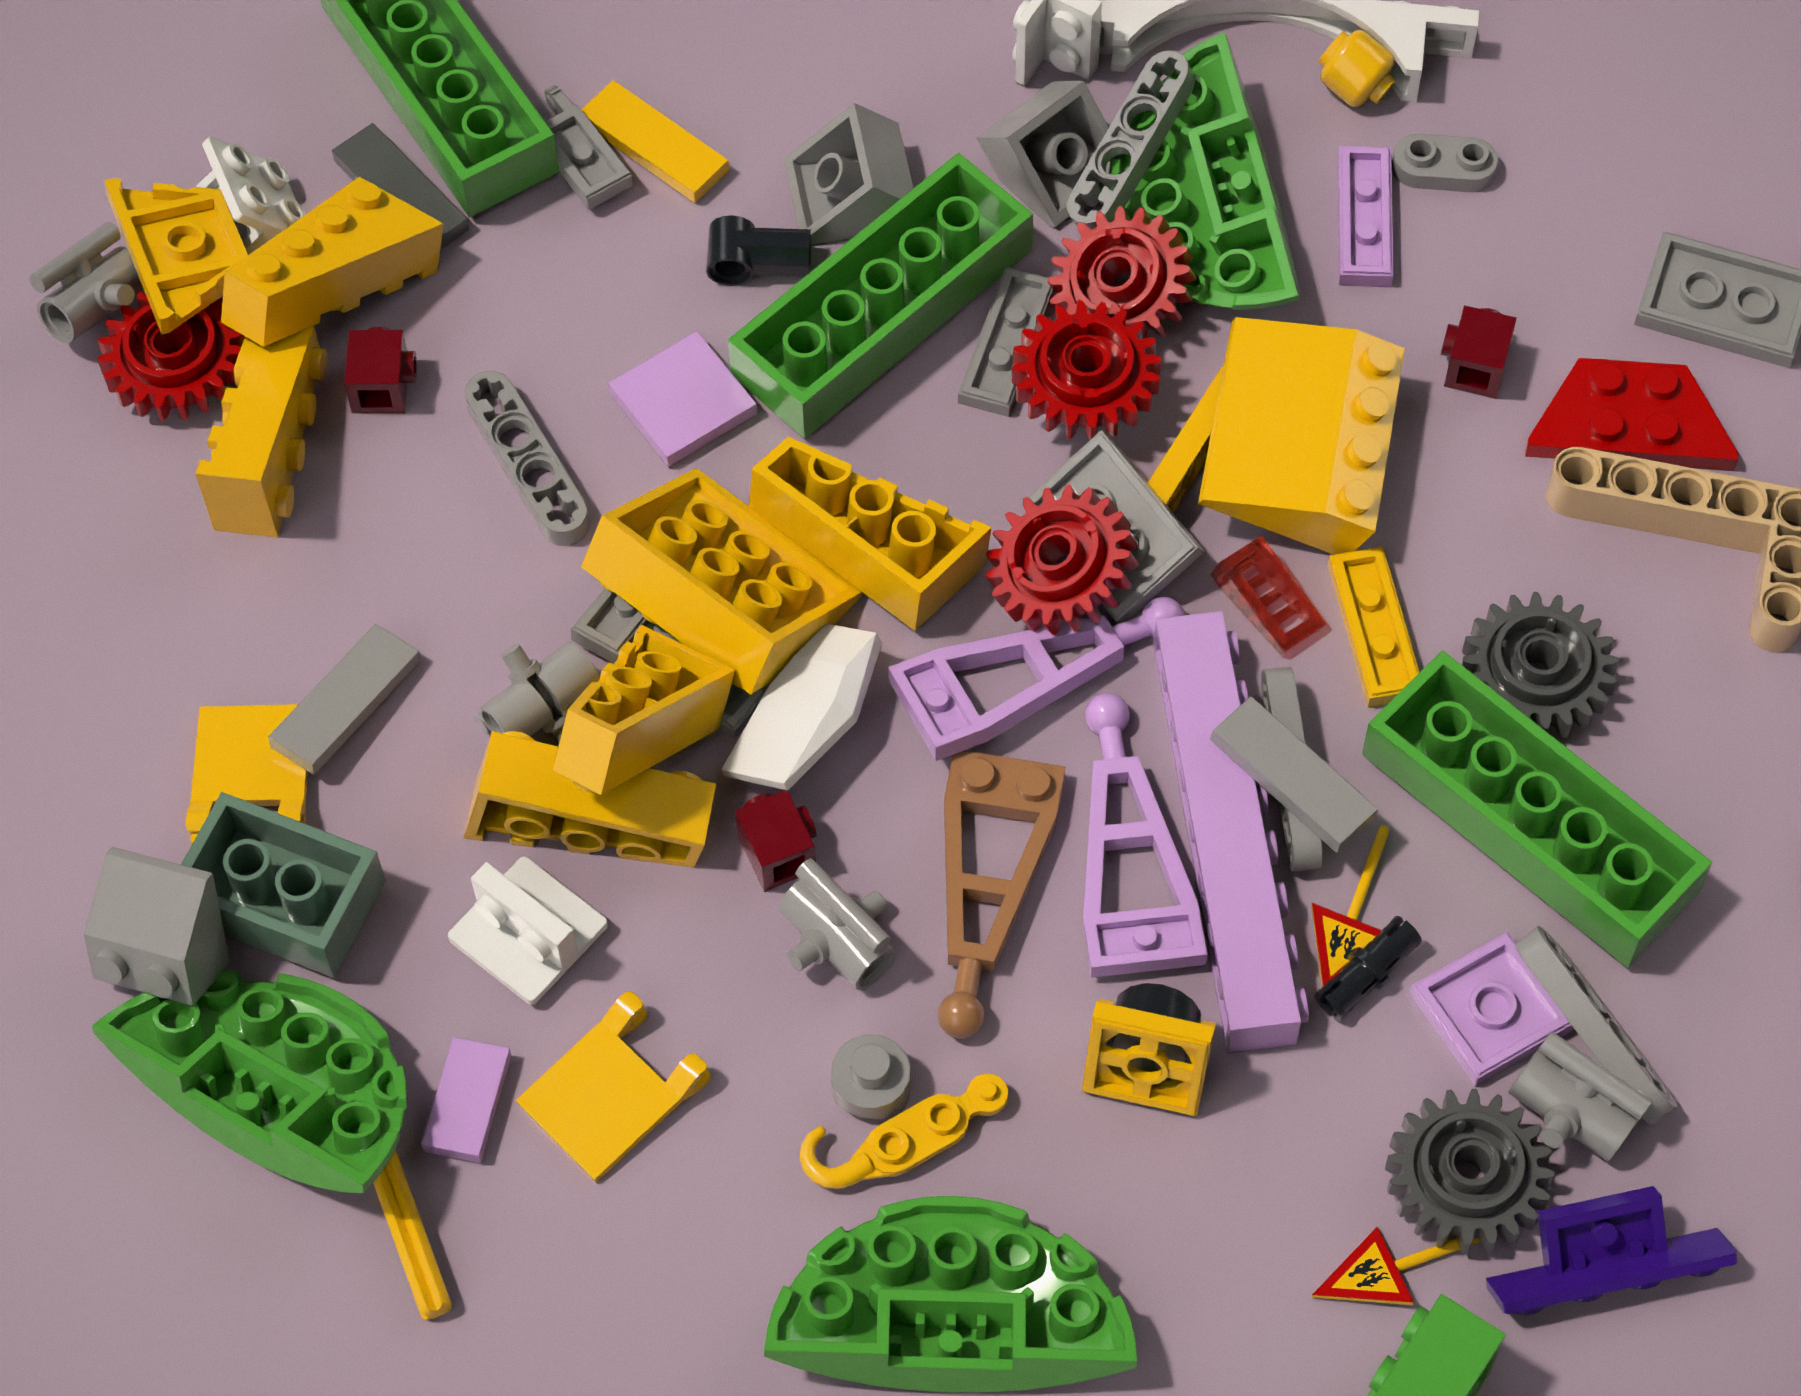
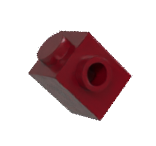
[1441,305,1517,399]
[344,327,417,413]
[734,790,817,892]

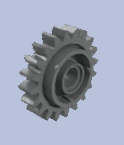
[1461,592,1619,738]
[1385,1089,1555,1254]

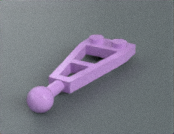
[888,597,1185,761]
[1083,693,1207,978]

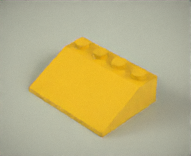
[1198,317,1405,554]
[581,468,863,695]

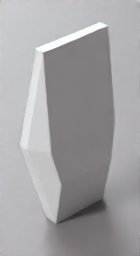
[721,623,882,791]

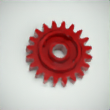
[1047,206,1196,339]
[97,292,245,421]
[1011,300,1162,440]
[985,484,1138,635]

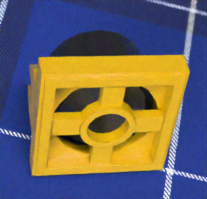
[1082,983,1216,1116]

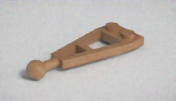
[938,751,1066,1039]

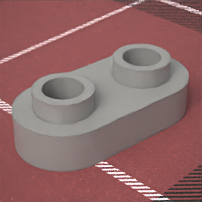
[1392,134,1498,192]

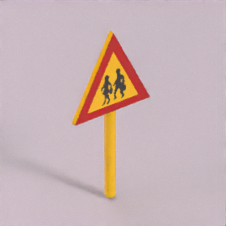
[1311,825,1390,987]
[1311,1227,1500,1305]

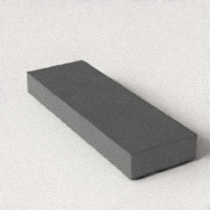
[331,123,469,249]

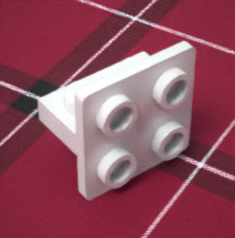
[1012,0,1102,86]
[196,136,306,255]
[448,856,608,1005]

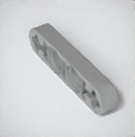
[1067,50,1195,229]
[465,371,589,546]
[1261,667,1322,872]
[1515,926,1677,1125]

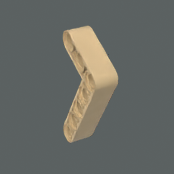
[1546,447,1801,653]

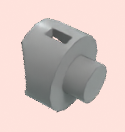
[831,1034,911,1119]

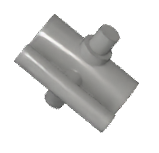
[29,222,144,343]
[475,642,600,743]
[779,858,896,990]
[1508,1031,1653,1162]

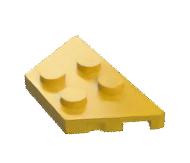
[104,178,248,334]

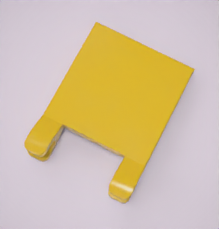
[185,704,308,844]
[515,991,711,1183]

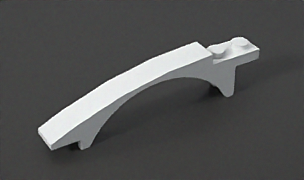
[1099,0,1479,102]

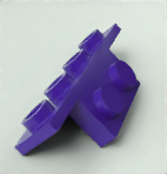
[1486,1186,1738,1315]

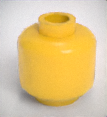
[1318,30,1396,107]

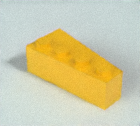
[221,176,444,347]
[195,326,327,537]
[749,436,992,631]
[553,624,735,795]
[463,731,716,868]

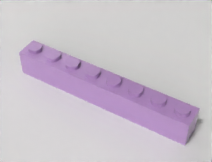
[1153,611,1309,1053]

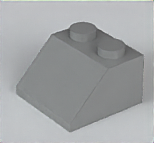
[977,81,1122,227]
[784,103,913,245]
[84,847,230,1006]

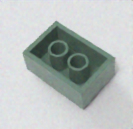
[181,792,386,978]

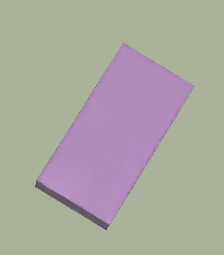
[421,1037,512,1164]

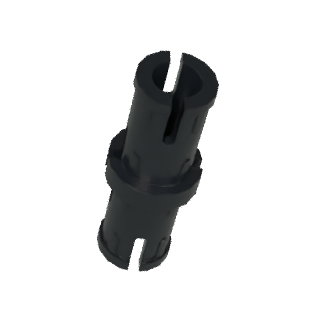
[1314,916,1422,1021]

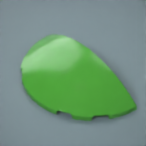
[1109,32,1301,310]
[92,971,407,1193]
[764,1196,1137,1393]

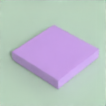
[608,331,758,467]
[1409,931,1573,1087]

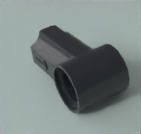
[706,215,811,286]

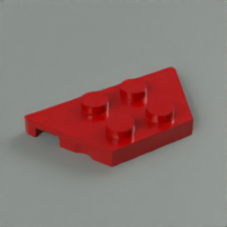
[1525,358,1738,471]

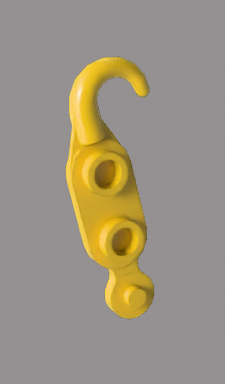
[799,1073,1008,1189]

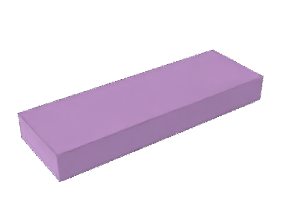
[1337,146,1393,287]

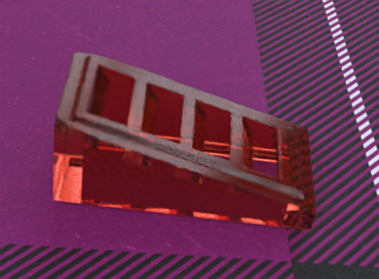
[1210,535,1326,655]

